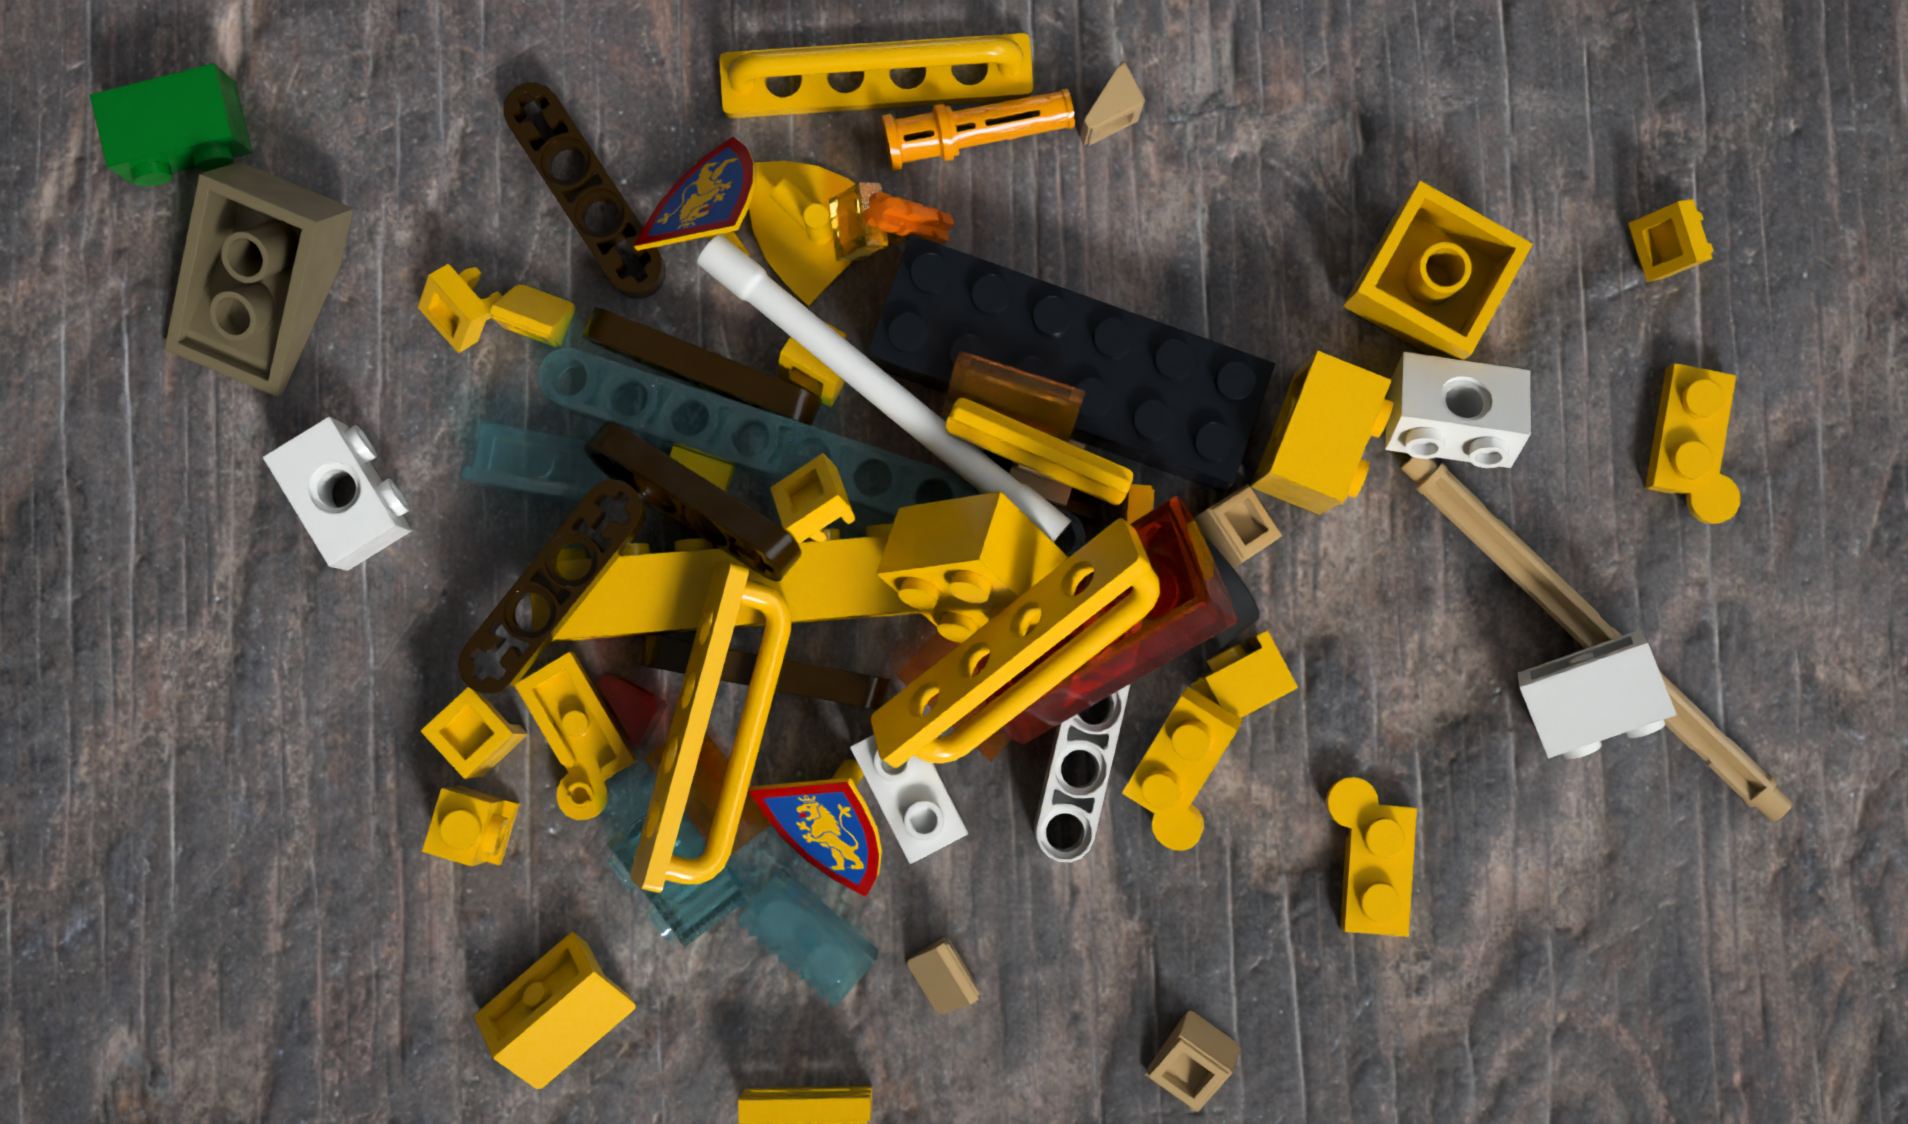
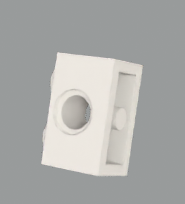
[1385,352,1531,468]
[263,417,412,571]
[850,735,968,864]

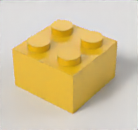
[1343,181,1533,360]
[1250,350,1393,515]
[876,491,1069,643]

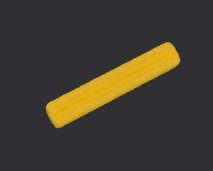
[945,397,1133,505]

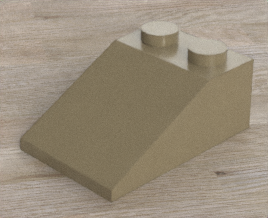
[164,162,354,397]

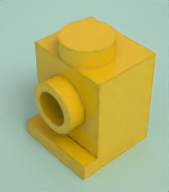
[1190,630,1298,718]
[422,785,520,867]

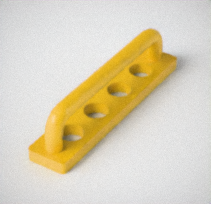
[719,33,1033,118]
[871,518,1160,768]
[630,562,792,893]

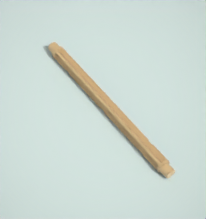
[1401,456,1793,822]

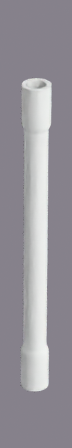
[697,234,1071,543]

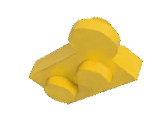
[1645,363,1740,524]
[515,652,638,820]
[1122,686,1243,851]
[1325,777,1417,937]

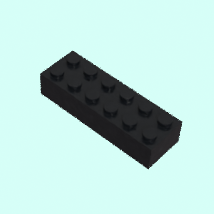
[867,234,1276,492]

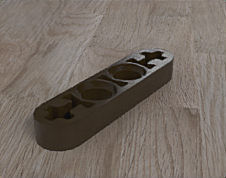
[504,82,666,299]
[582,307,822,430]
[584,421,802,581]
[458,480,647,694]
[640,634,891,710]

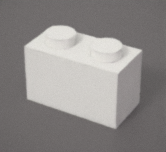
[1518,629,1677,759]

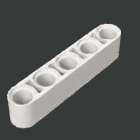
[1034,573,1146,862]

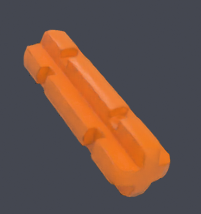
[863,192,954,245]

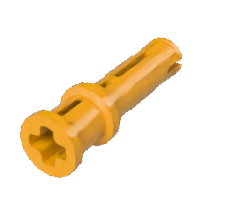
[881,88,1075,172]

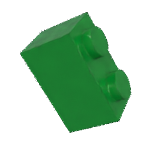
[90,63,253,187]

